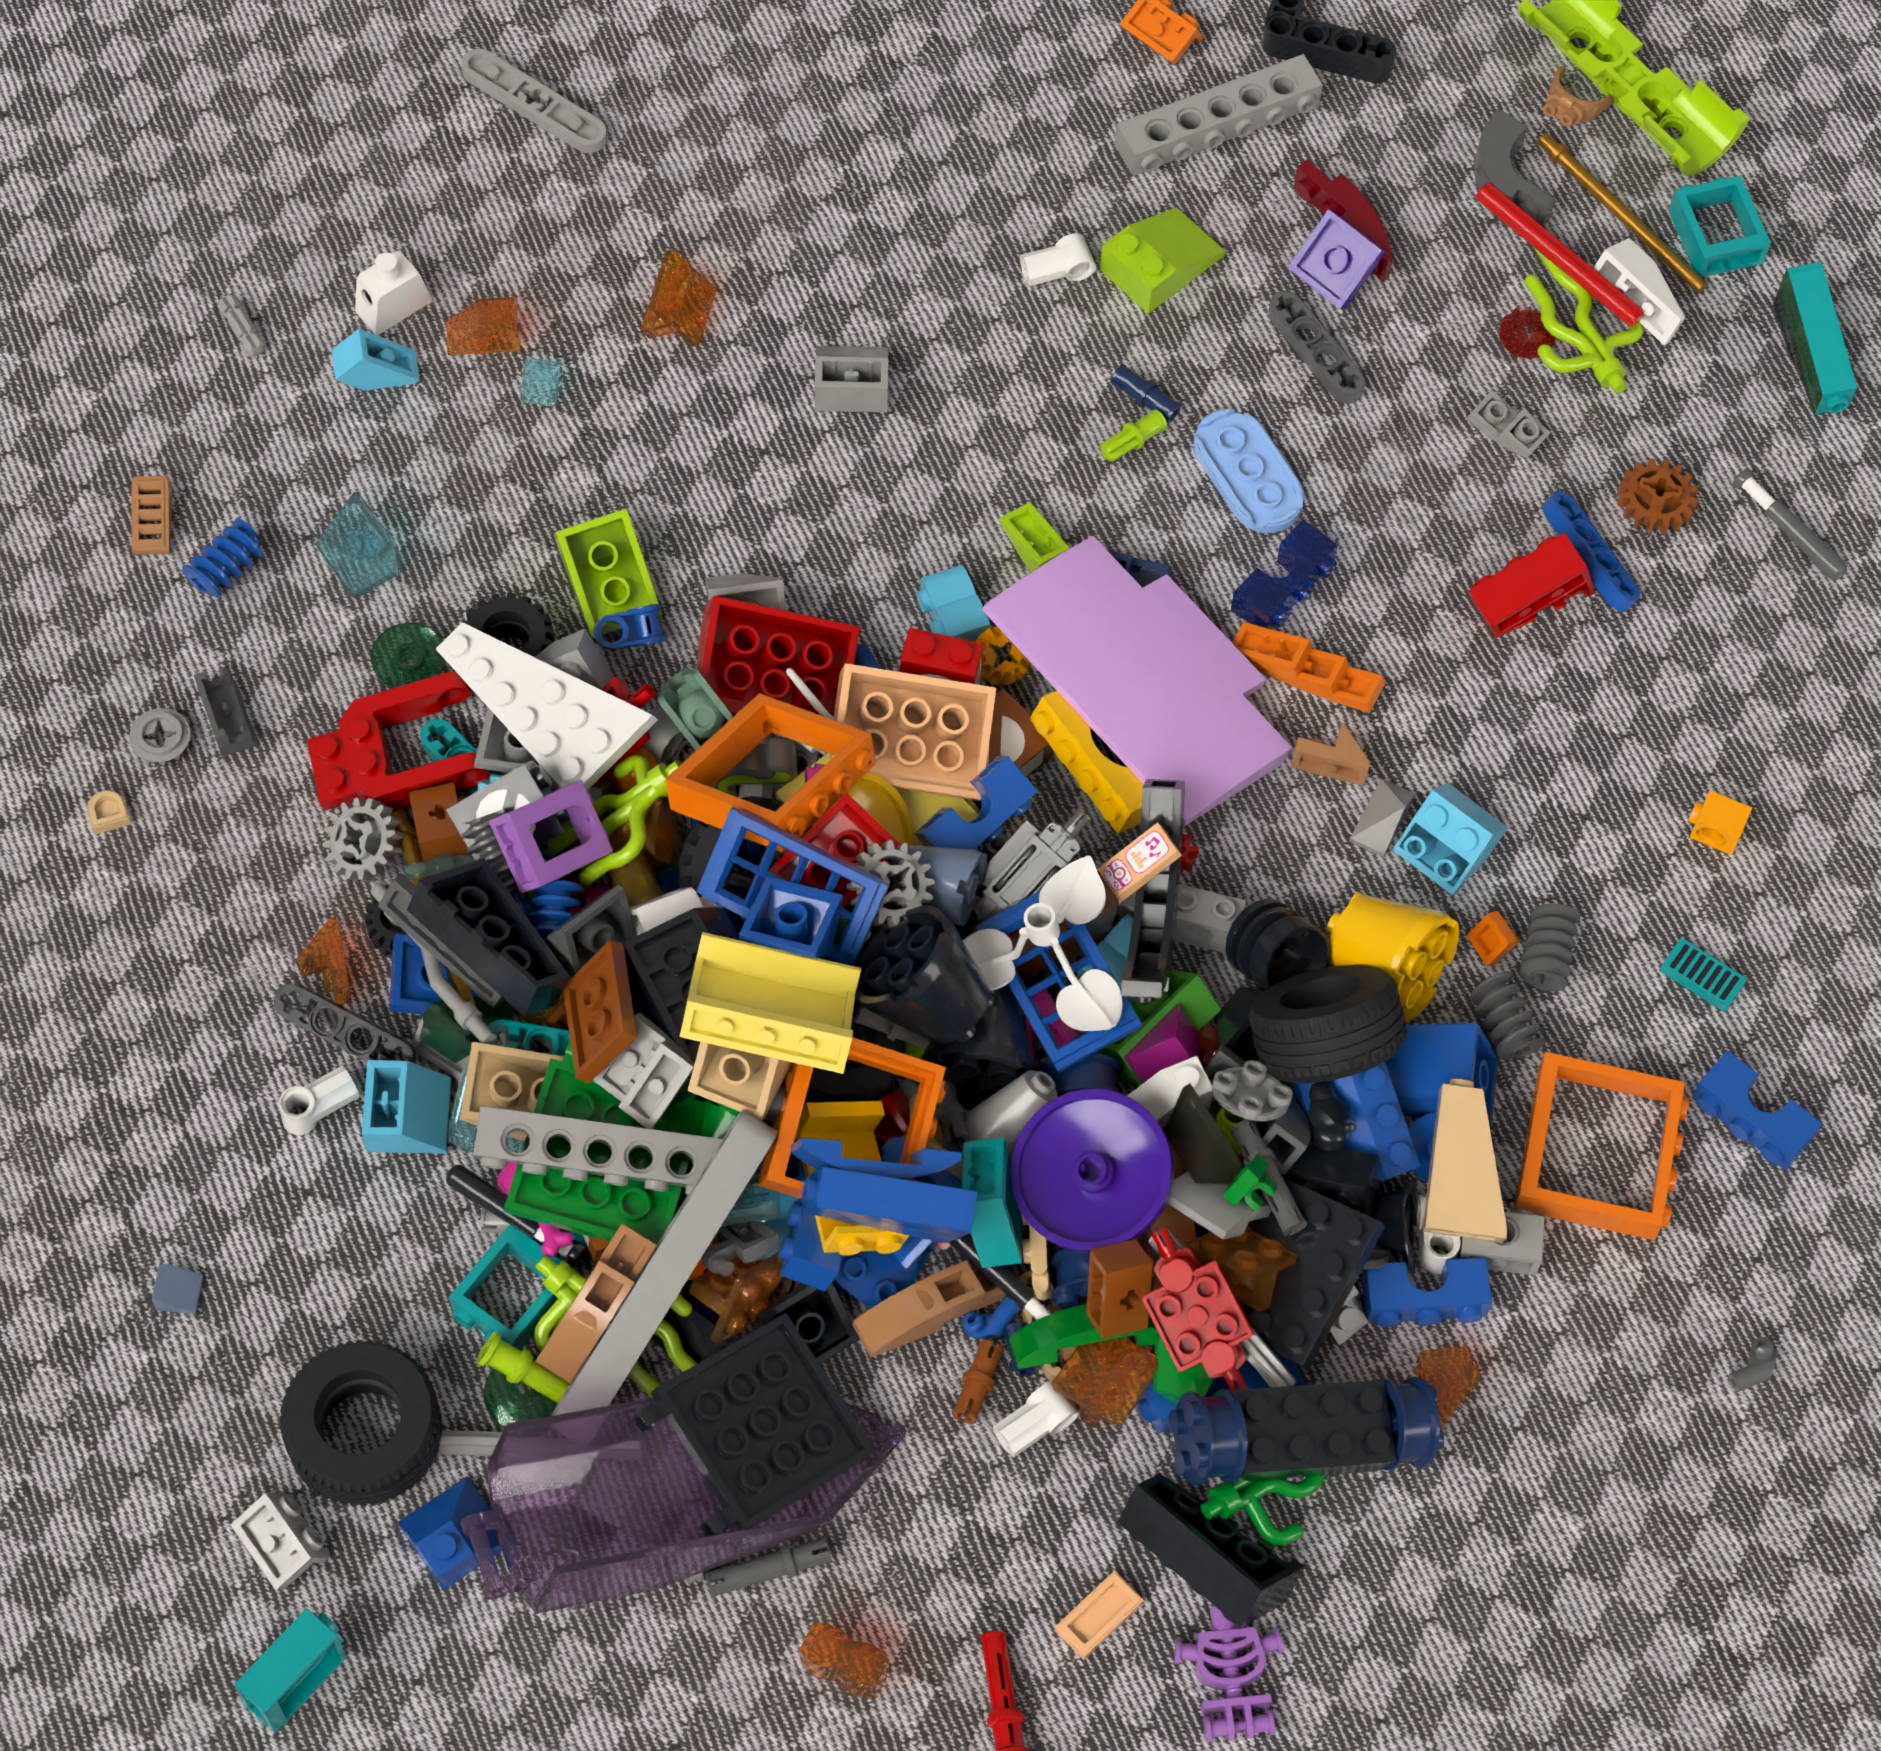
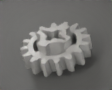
[322,798,404,882]
[846,840,935,928]

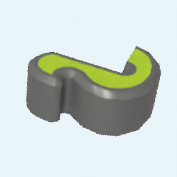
[712,737,797,797]

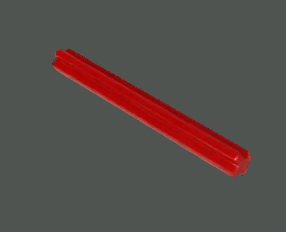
[1476,183,1644,327]

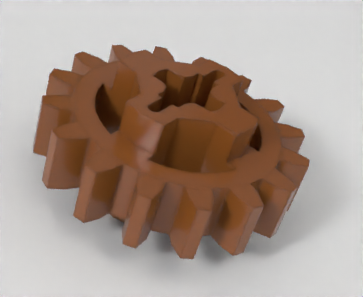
[1617,458,1698,535]

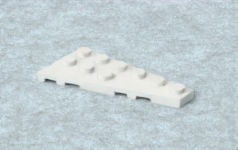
[436,622,658,790]

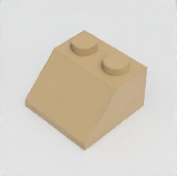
[688,1042,791,1120]

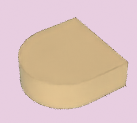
[87,790,132,835]

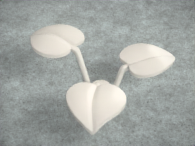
[963,856,1123,1031]

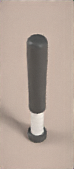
[1733,469,1847,580]

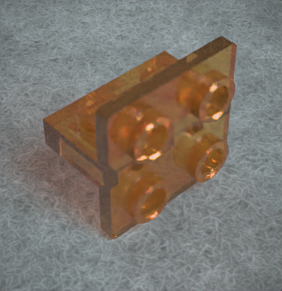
[641,249,716,347]
[1186,1225,1297,1312]
[689,1252,783,1344]
[1052,1337,1158,1428]

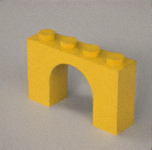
[1029,691,1144,834]

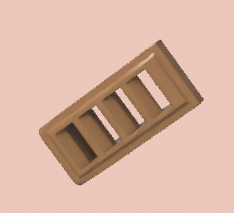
[131,476,173,555]

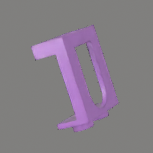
[489,780,613,893]

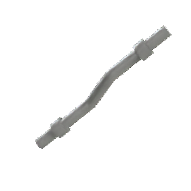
[371,883,497,1045]

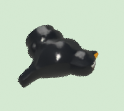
[1308,1081,1357,1151]

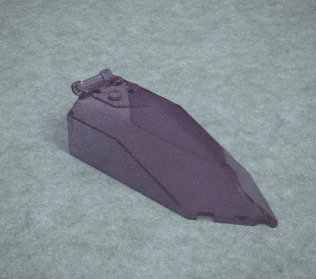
[460,1398,906,1614]

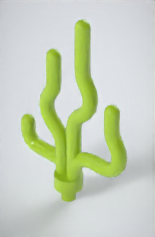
[1525,248,1644,394]
[522,755,682,900]
[534,1255,698,1397]

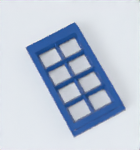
[696,806,890,966]
[976,891,1142,1073]

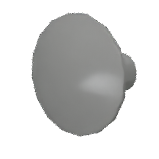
[1212,1060,1293,1121]

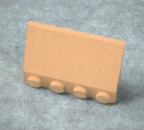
[830,663,996,801]

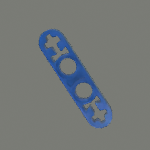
[1542,491,1640,612]

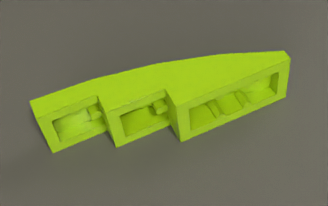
[999,502,1070,572]

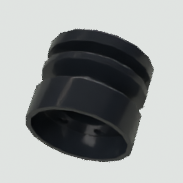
[1225,898,1331,990]

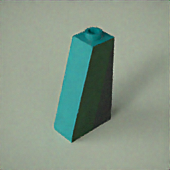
[1771,261,1857,414]

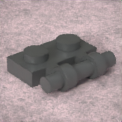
[701,1202,780,1277]

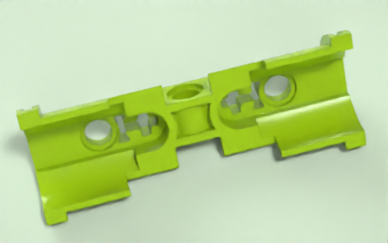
[1518,0,1750,176]

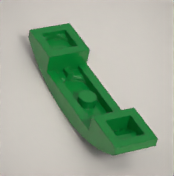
[1009,1304,1159,1369]

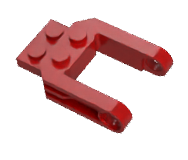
[307,672,490,812]

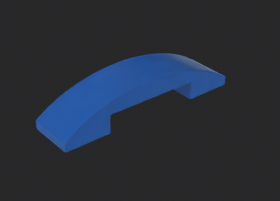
[791,1138,962,1181]

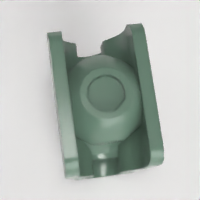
[657,667,734,751]

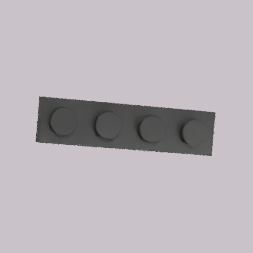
[378,874,504,1009]

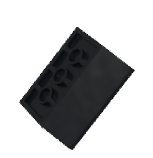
[622,907,755,1107]

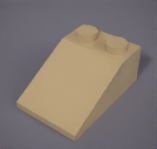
[459,1042,564,1141]

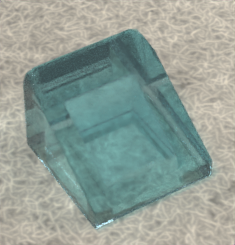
[520,358,563,407]

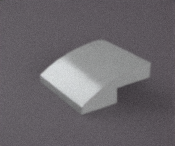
[593,1013,695,1129]
[1167,1162,1271,1240]

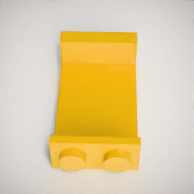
[796,1101,909,1256]

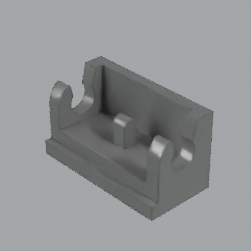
[194,668,258,757]

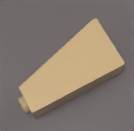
[1422,1079,1507,1243]

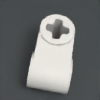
[1416,1194,1461,1274]

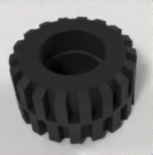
[461,593,555,657]

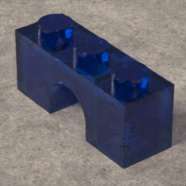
[1231,520,1338,629]

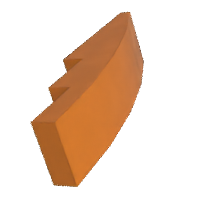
[1232,622,1385,713]

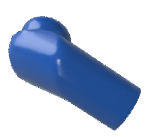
[962,1296,1021,1339]

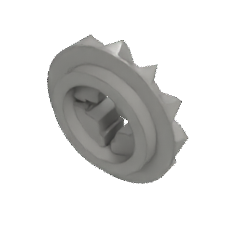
[129,708,192,766]

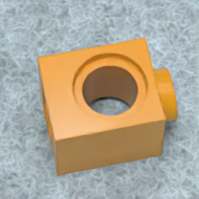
[1688,790,1752,855]

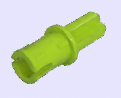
[1100,409,1167,462]

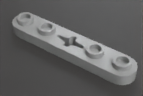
[461,49,607,153]

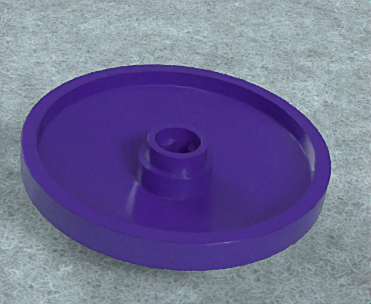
[1010,1089,1174,1253]

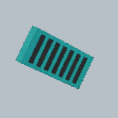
[1659,937,1747,1013]

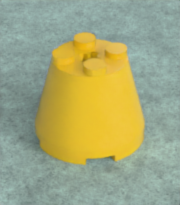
[1326,892,1459,1023]

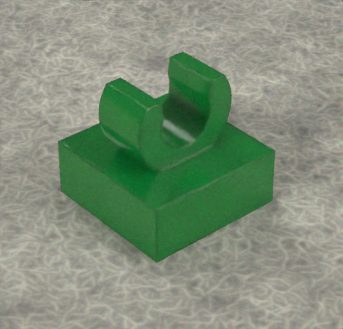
[1222,1154,1277,1210]

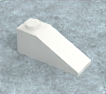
[1593,238,1685,345]

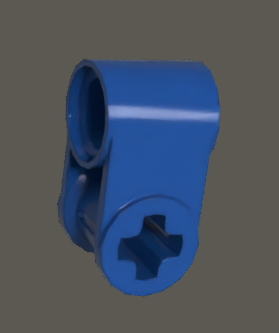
[593,604,668,650]

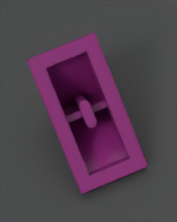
[1124,1005,1201,1084]

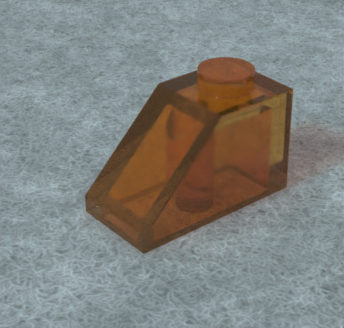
[446,297,520,355]
[1415,1346,1480,1431]

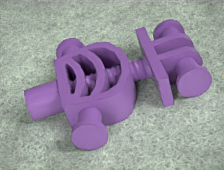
[1174,1606,1284,1742]

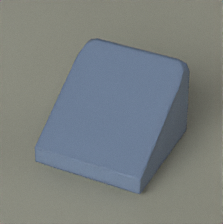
[152,1263,204,1315]

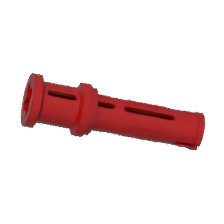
[980,1631,1030,1751]

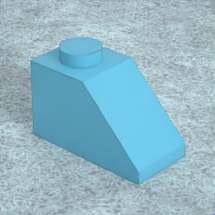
[332,329,419,391]

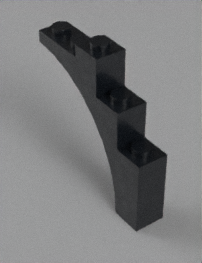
[1121,779,1185,1003]

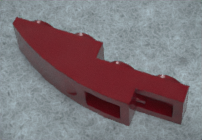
[1293,160,1393,283]

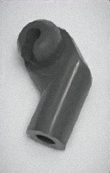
[1729,1337,1777,1392]

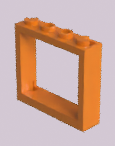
[665,693,876,853]
[757,1037,946,1199]
[1514,1052,1689,1241]

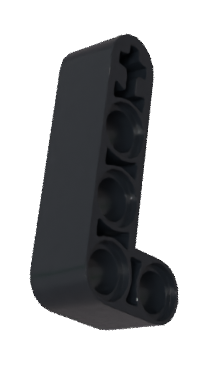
[1261,0,1396,84]

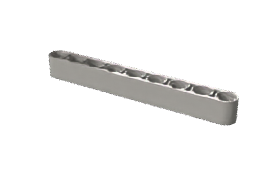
[548,1110,778,1443]

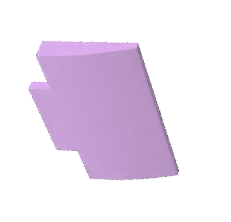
[982,536,1293,827]

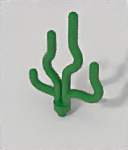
[1201,1475,1326,1546]

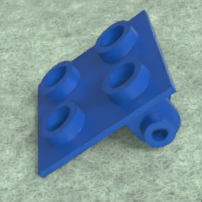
[832,1251,929,1309]

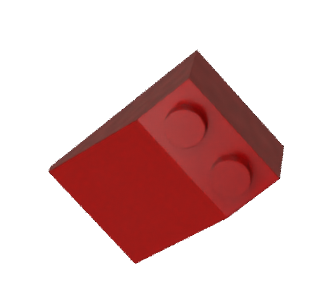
[760,792,900,908]

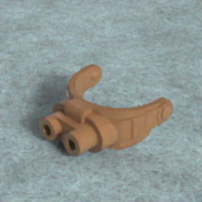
[1543,66,1614,127]

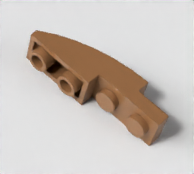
[535,1222,657,1383]
[852,1260,1008,1358]

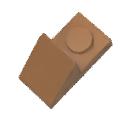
[1291,722,1370,786]

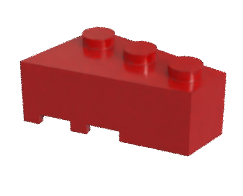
[1468,532,1595,638]

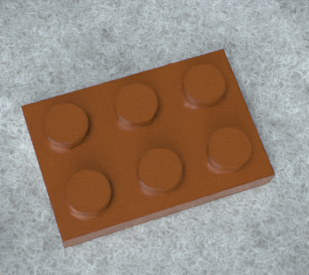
[563,939,637,1083]

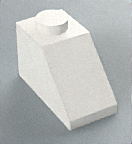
[1127,1056,1213,1127]

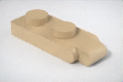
[1022,1215,1051,1300]

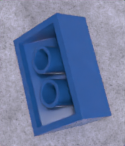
[1294,1062,1420,1182]

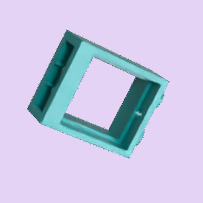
[1668,175,1771,278]
[962,1137,1023,1268]
[449,1225,562,1350]
[234,1608,347,1734]

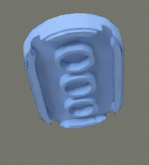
[1193,409,1304,533]

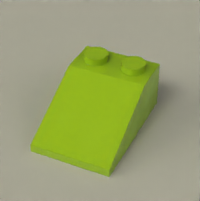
[1100,207,1226,314]
[554,508,663,639]

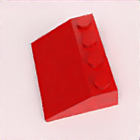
[697,595,860,716]

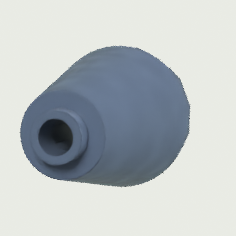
[888,844,987,926]

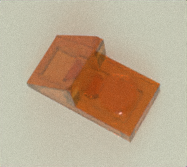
[609,798,677,869]
[296,917,352,1005]

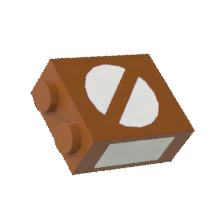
[972,688,1054,804]

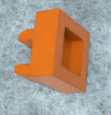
[1467,911,1521,966]

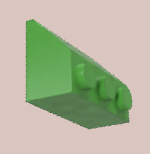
[1095,969,1221,1087]

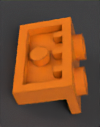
[1119,0,1204,66]

